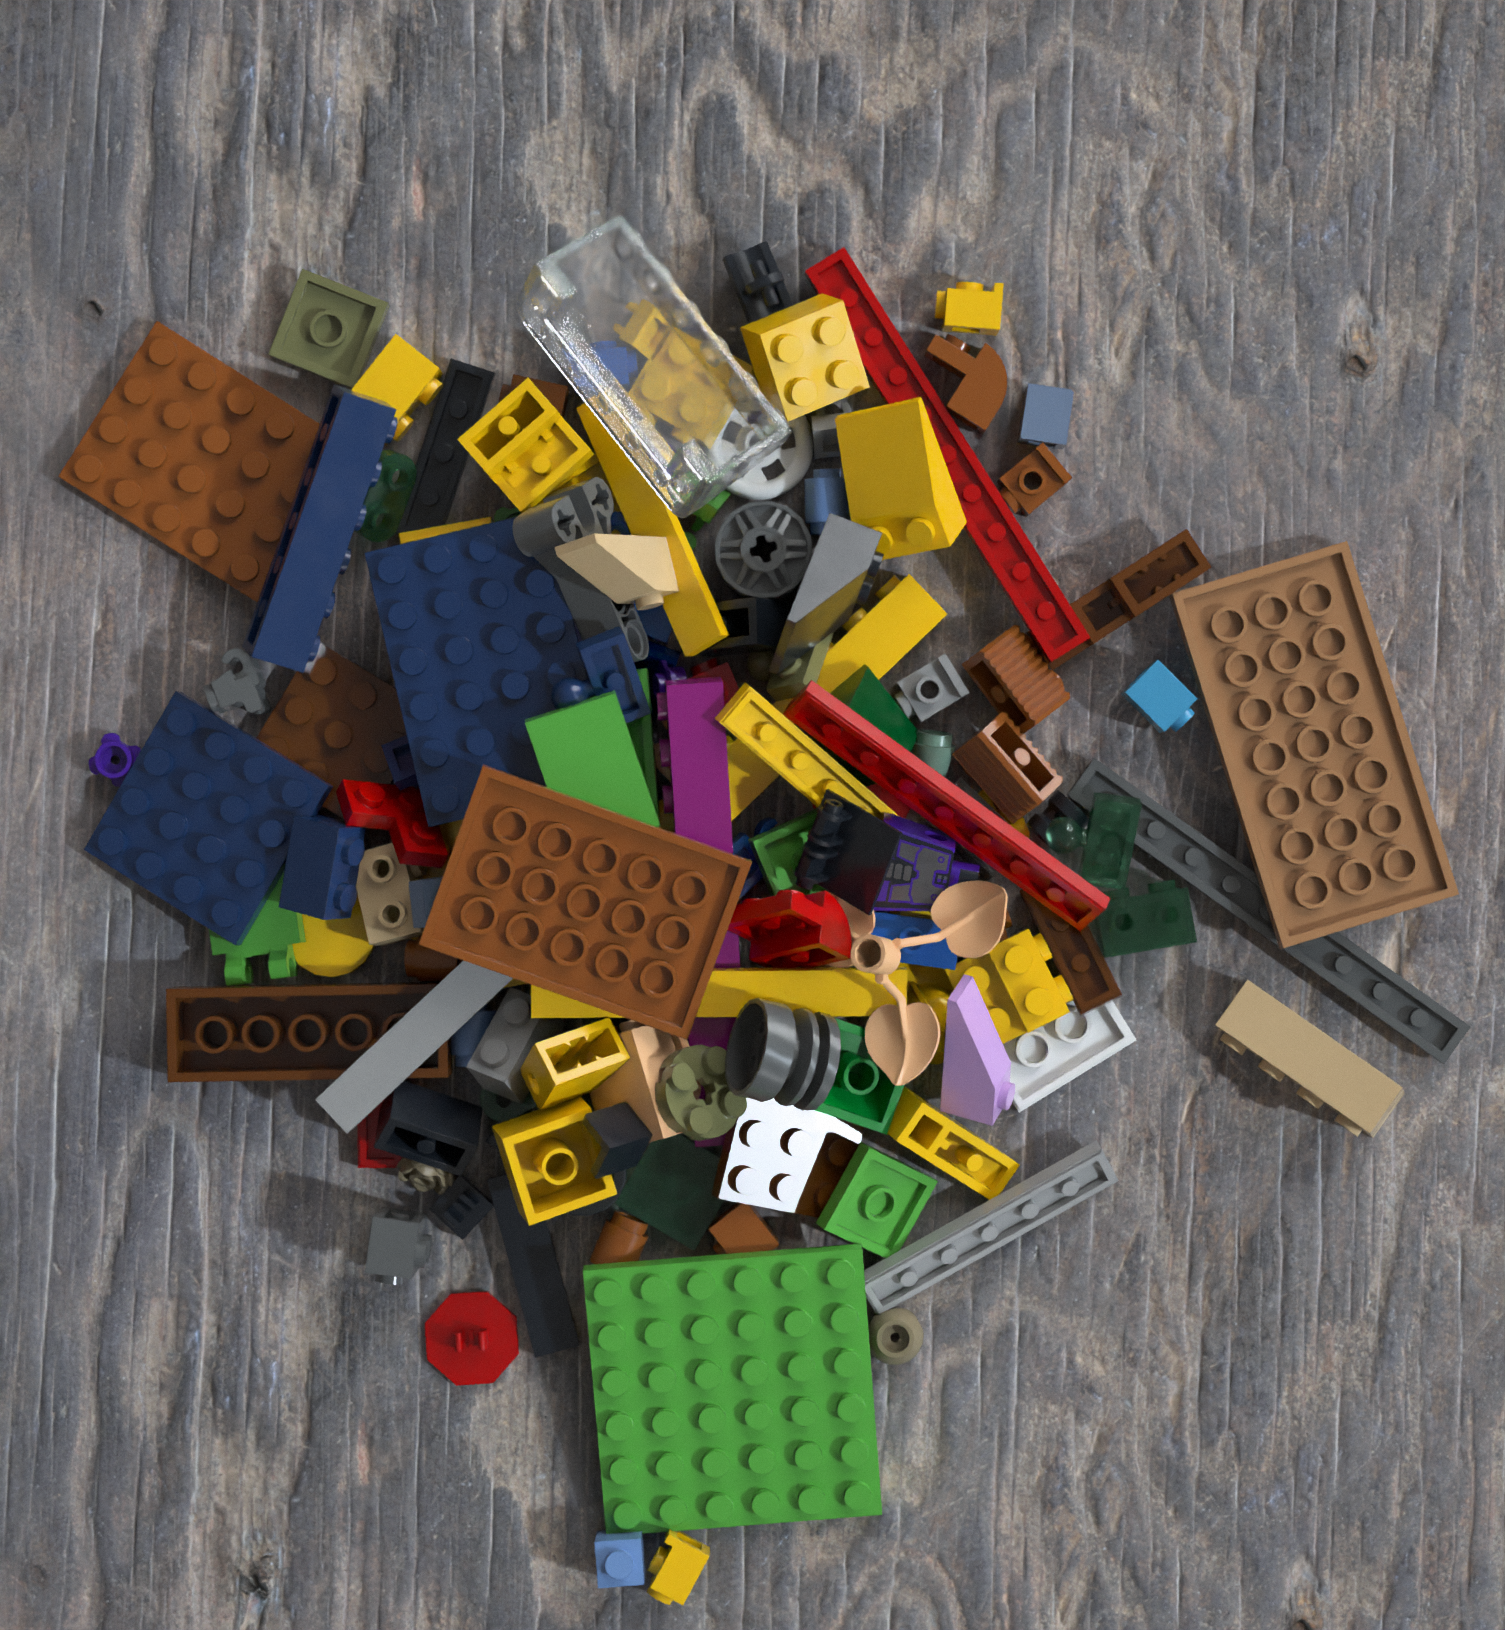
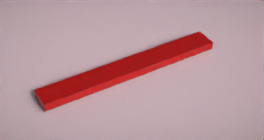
[783,680,1110,931]

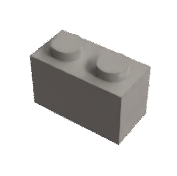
[466,987,565,1104]

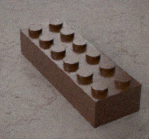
[166,982,453,1082]

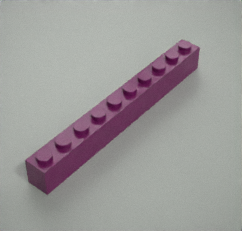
[656,677,740,1147]

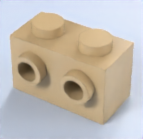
[356,843,427,946]

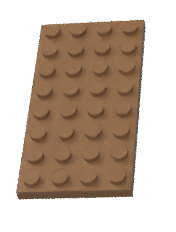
[1169,541,1459,949]

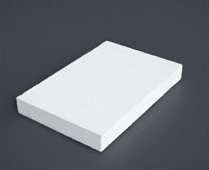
[1003,1000,1136,1113]

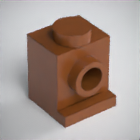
[997,442,1072,517]

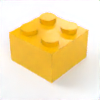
[740,293,870,422]
[492,1096,617,1226]

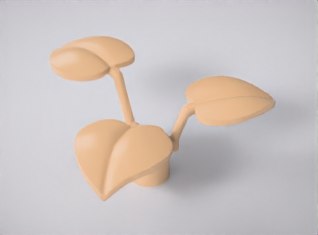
[827,880,1008,1086]

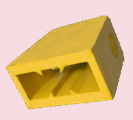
[520,1017,630,1110]

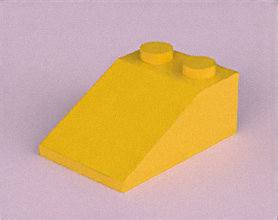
[835,397,967,560]

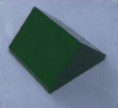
[794,664,918,787]

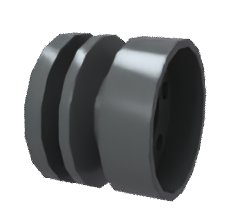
[715,501,812,601]
[725,998,841,1111]

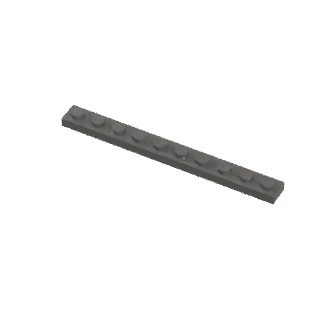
[1066,758,1471,1064]

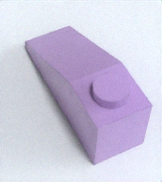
[940,974,1015,1126]

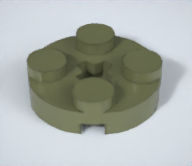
[655,1045,747,1141]

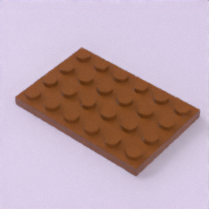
[58,321,392,602]
[419,764,752,1039]

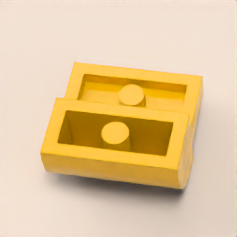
[457,378,594,513]

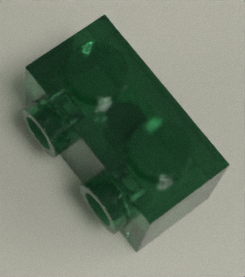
[1095,879,1197,958]

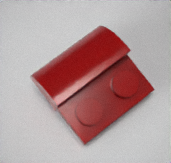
[728,889,852,968]

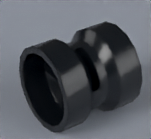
[1026,790,1091,855]

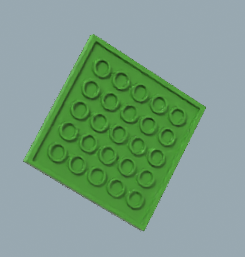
[583,1243,882,1534]

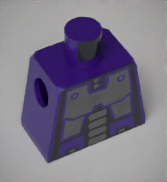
[873,812,980,911]

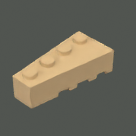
[1215,979,1405,1138]

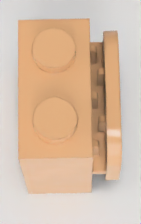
[586,1020,701,1143]

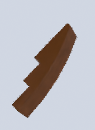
[1025,529,1212,670]

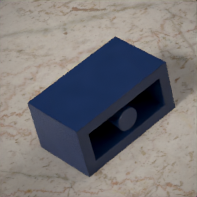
[279,815,366,920]

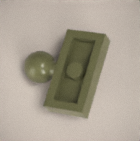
[747,632,834,701]

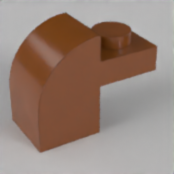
[924,334,1007,435]

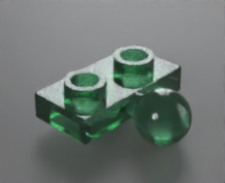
[1045,792,1142,890]

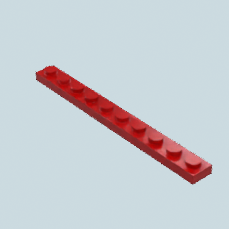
[805,247,1091,664]

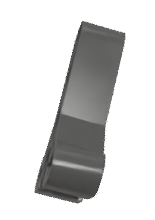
[512,477,649,662]

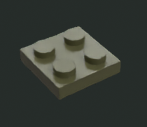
[268,269,390,389]

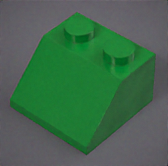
[815,1017,904,1135]

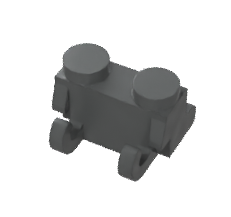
[203,648,272,715]

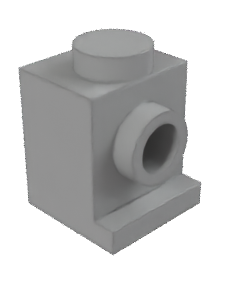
[894,653,969,723]

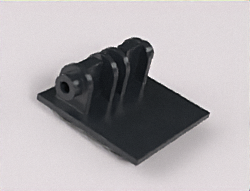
[794,789,902,915]

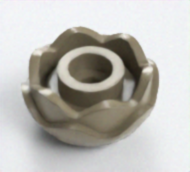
[397,1157,454,1195]
[868,1308,924,1365]

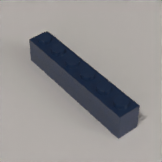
[242,384,397,673]

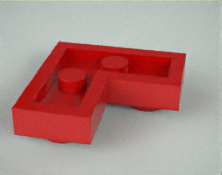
[336,779,448,868]

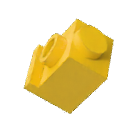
[934,282,1004,336]
[647,1529,710,1605]

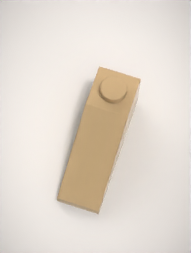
[555,533,679,610]

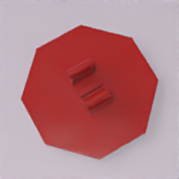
[425,1291,519,1386]

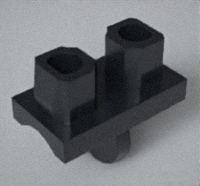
[722,241,793,323]

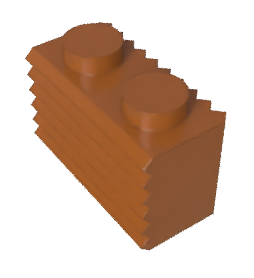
[962,624,1070,734]
[952,712,1063,824]

